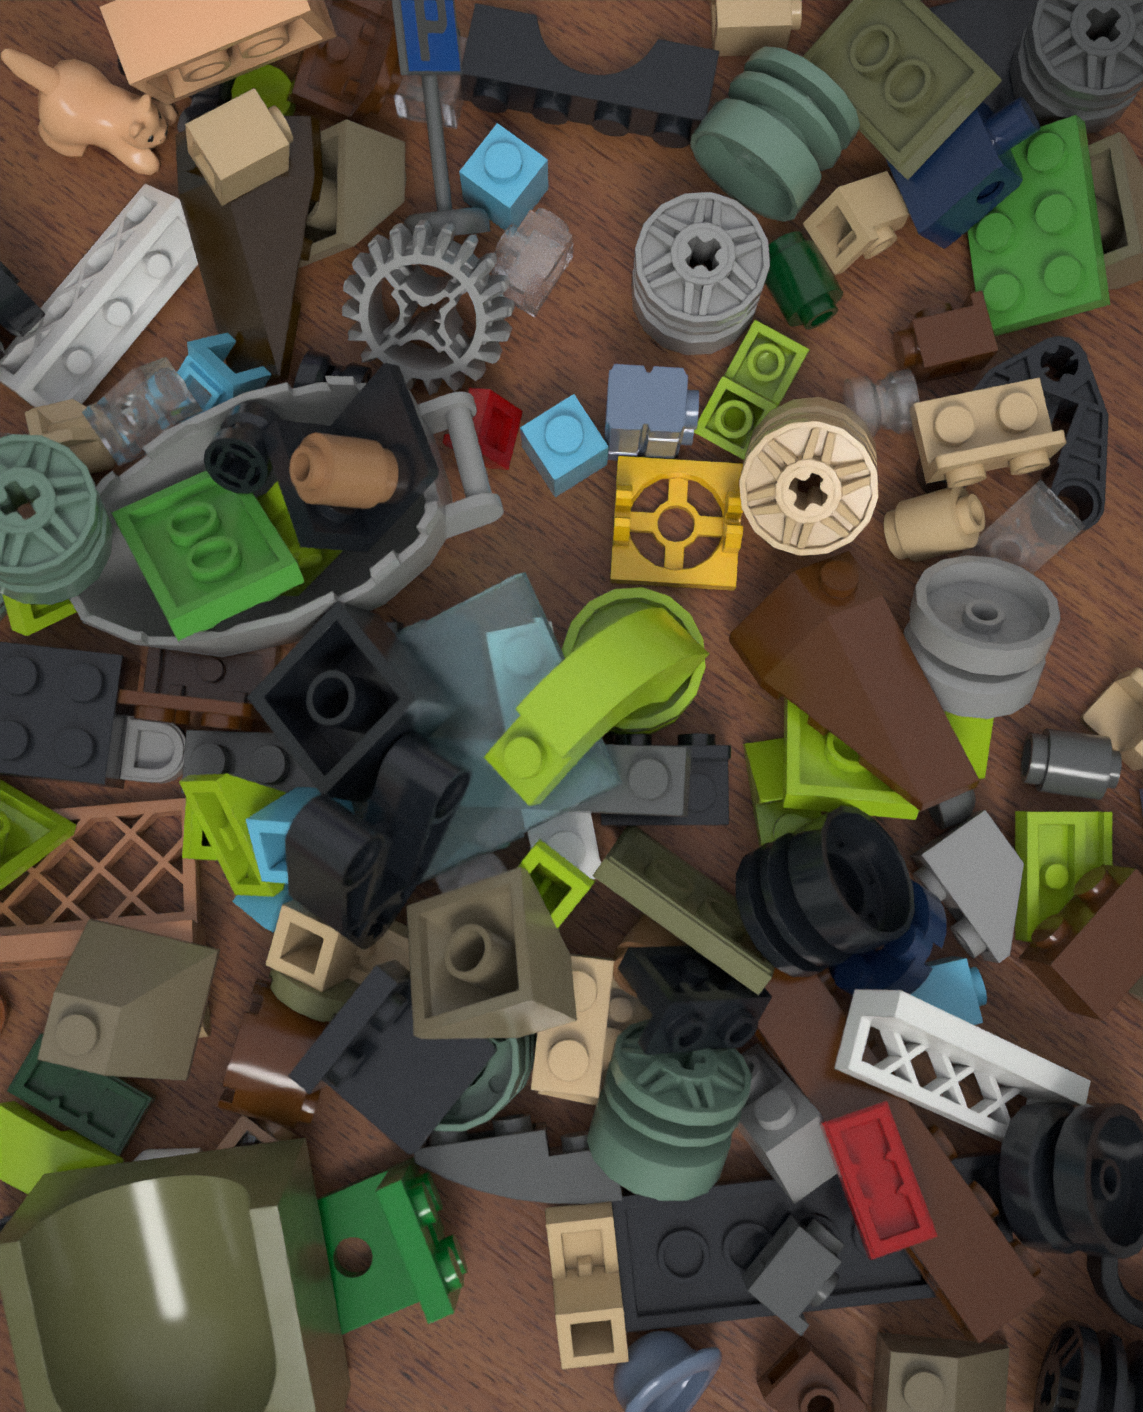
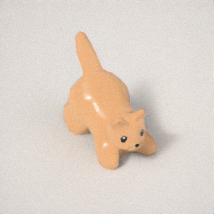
[1,48,178,175]

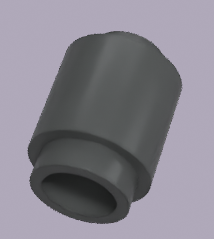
[1020,728,1122,800]

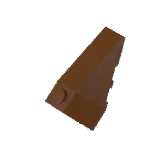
[729,551,979,811]

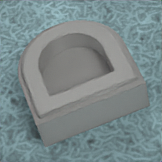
[120,716,186,784]

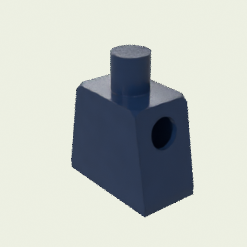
[886,96,1040,249]

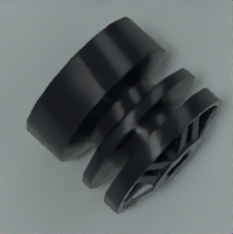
[736,806,915,977]
[1033,1319,1143,1412]

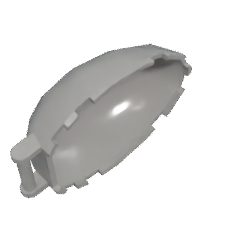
[70,376,504,657]

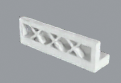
[0,184,198,408]
[835,989,1091,1142]

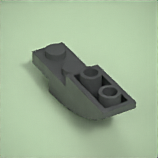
[414,1113,623,1204]

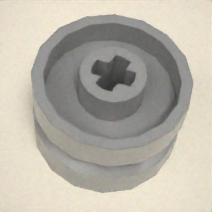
[903,555,1061,719]

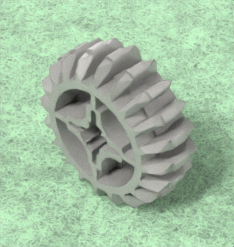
[342,219,515,396]

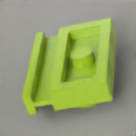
[1015,811,1112,942]

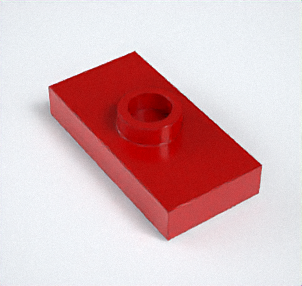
[820,1101,937,1260]

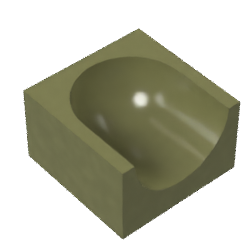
[0,1137,351,1412]

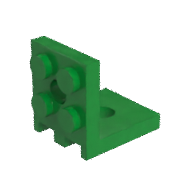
[317,1157,468,1335]

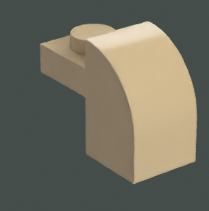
[266,900,410,992]
[545,1202,629,1369]

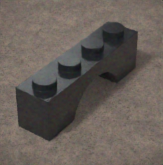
[460,3,720,149]

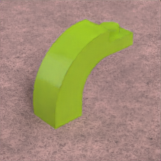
[483,608,709,806]

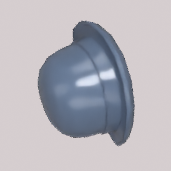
[613,1331,722,1412]

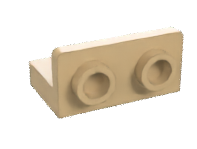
[909,377,1067,488]

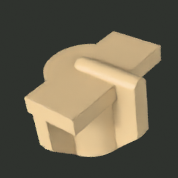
[25,399,118,474]

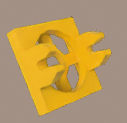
[610,456,743,591]

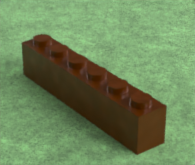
[754,968,1046,1344]

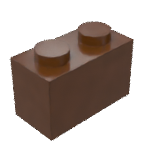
[1019,865,1143,1021]

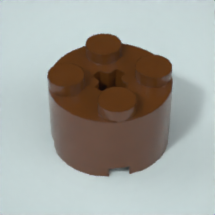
[217,978,337,1129]

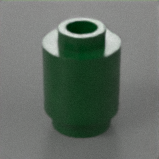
[765,231,843,330]

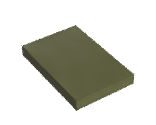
[803,0,1002,179]
[592,825,775,995]

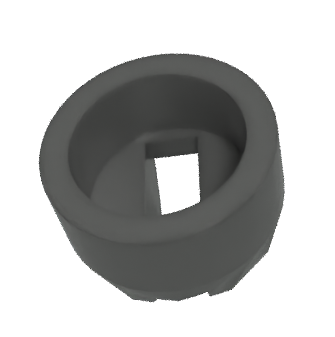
[928,789,976,830]

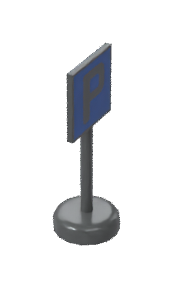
[392,0,490,237]

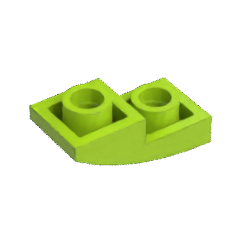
[694,320,810,460]
[0,1101,124,1194]

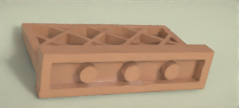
[0,798,206,973]

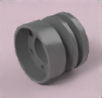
[1010,0,1143,134]

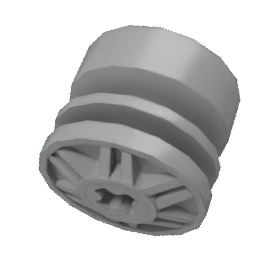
[631,192,770,355]

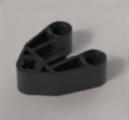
[915,336,1109,543]
[285,731,472,949]

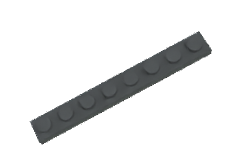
[181,730,691,817]

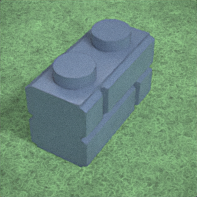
[604,364,699,461]

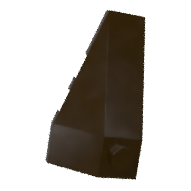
[175,116,323,386]

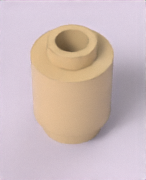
[884,487,985,562]

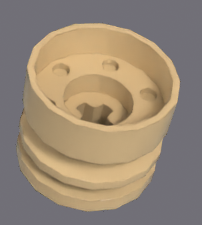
[739,397,879,556]

